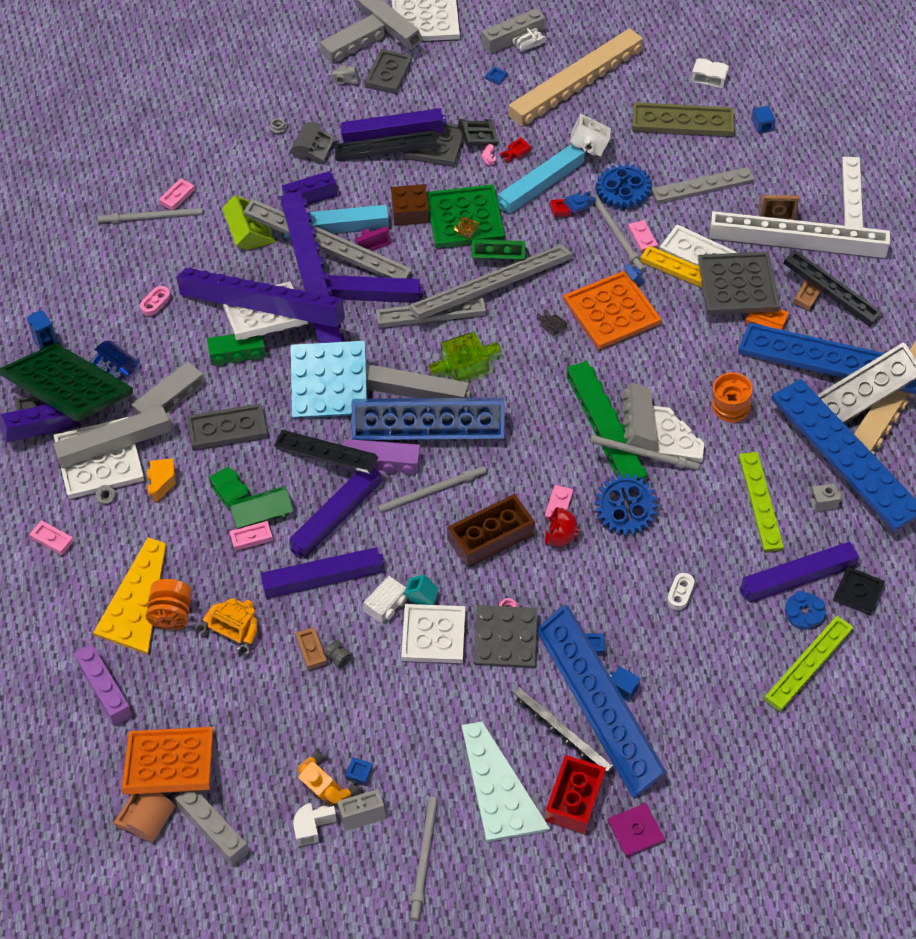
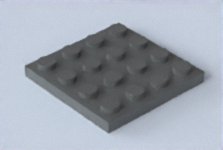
[697,251,780,315]

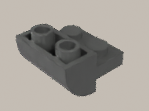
[289,122,335,164]

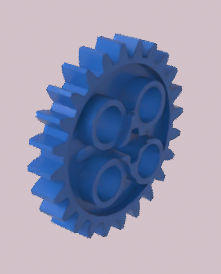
[596,163,652,211]
[594,473,658,536]

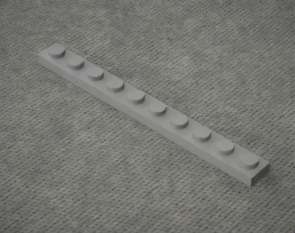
[244,199,411,278]
[409,245,572,320]

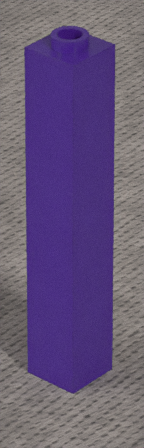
[341,108,447,143]
[326,275,423,303]
[289,468,381,559]
[740,541,859,603]
[260,547,385,599]

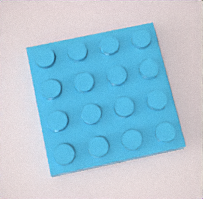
[291,341,367,418]

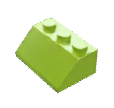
[222,195,275,250]

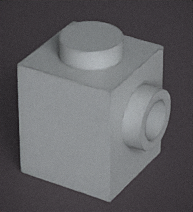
[810,483,842,512]

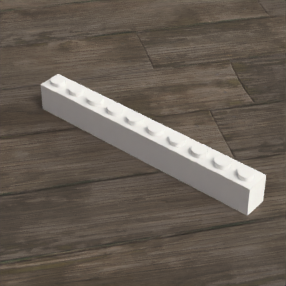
[709,211,890,258]

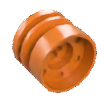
[712,372,753,423]
[146,579,193,630]

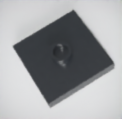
[833,566,885,615]

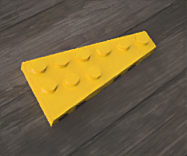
[93,537,166,655]

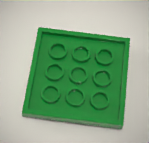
[426,184,505,248]

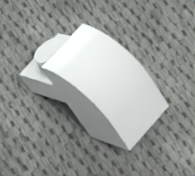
[293,803,337,847]

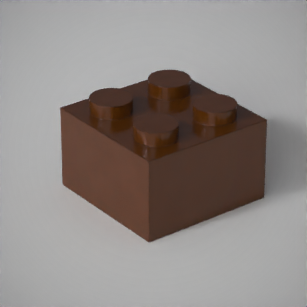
[391,184,429,226]

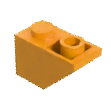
[147,458,176,502]

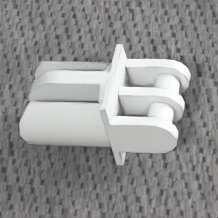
[512,28,546,53]

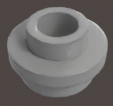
[270,118,287,134]
[96,485,115,504]

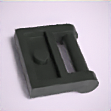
[458,119,499,146]

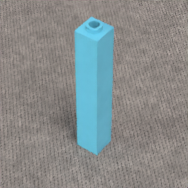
[498,144,585,214]
[280,205,389,239]

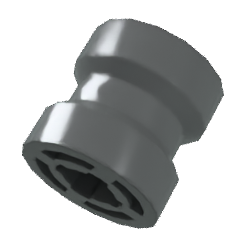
[324,640,353,669]

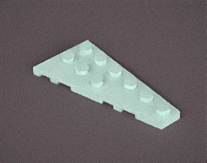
[462,722,550,843]

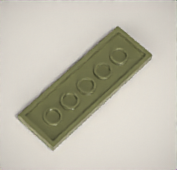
[632,102,734,136]

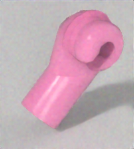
[481,144,496,166]

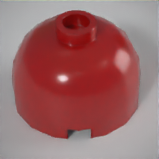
[545,507,579,547]

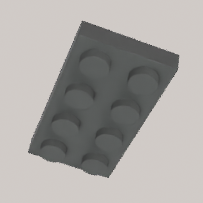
[187,403,267,450]

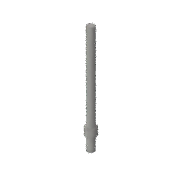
[594,196,645,272]
[97,208,203,224]
[589,435,700,470]
[378,466,487,513]
[410,797,438,921]

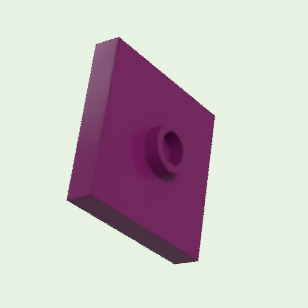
[607,803,665,858]

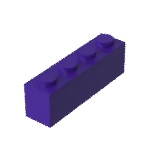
[0,404,80,443]

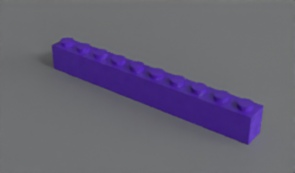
[280,191,345,343]
[176,268,345,327]

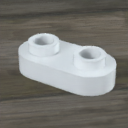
[667,573,694,610]

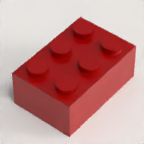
[545,755,606,835]

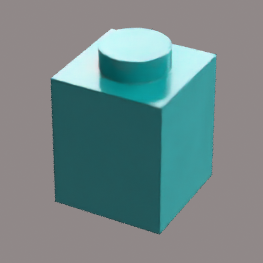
[404,575,439,605]

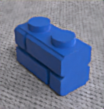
[27,310,57,350]

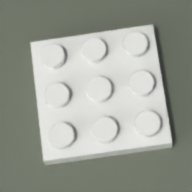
[401,604,465,663]

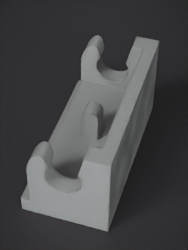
[337,789,386,831]

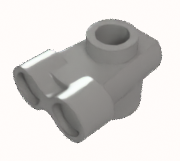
[332,65,360,85]

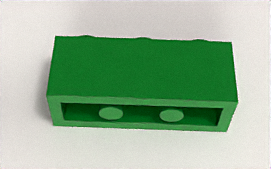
[471,239,525,259]
[207,334,266,366]
[228,486,293,528]

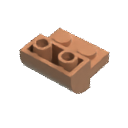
[113,793,175,842]

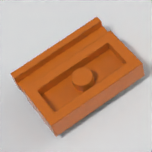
[745,309,789,330]

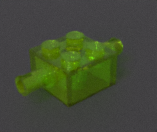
[428,331,501,381]

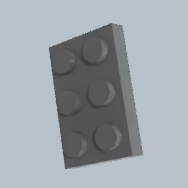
[365,49,412,94]

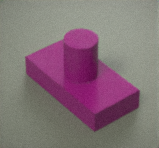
[355,226,391,251]

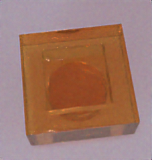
[454,216,479,239]

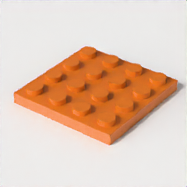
[563,270,662,350]
[122,727,214,794]

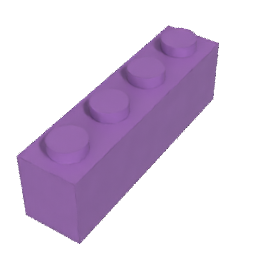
[342,439,420,475]
[74,644,132,726]

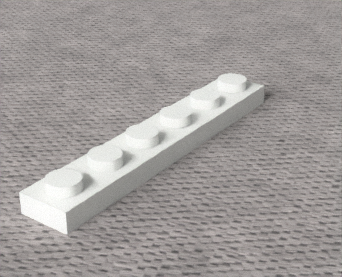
[842,157,863,228]

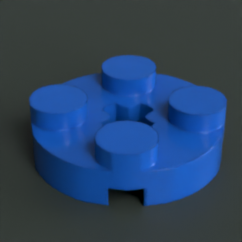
[784,591,826,630]

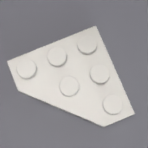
[650,406,704,463]

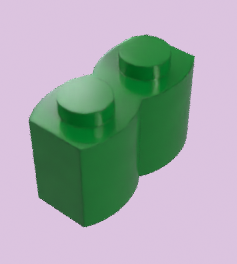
[208,466,250,511]

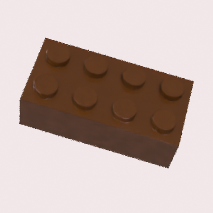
[447,494,535,568]

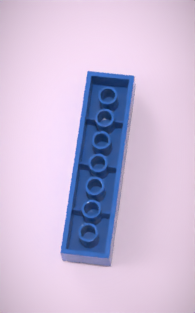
[351,397,504,440]

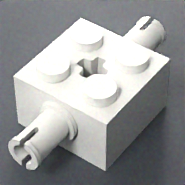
[570,113,611,157]

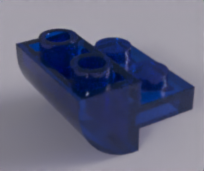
[90,340,140,380]

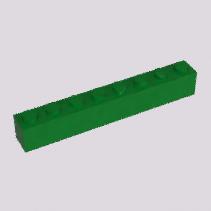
[566,361,648,492]

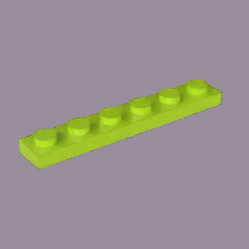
[739,452,784,553]
[764,616,853,712]

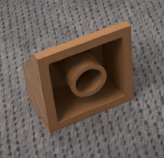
[758,194,799,220]

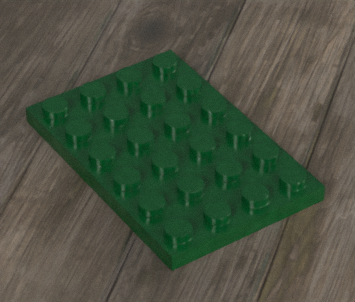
[0,343,133,422]

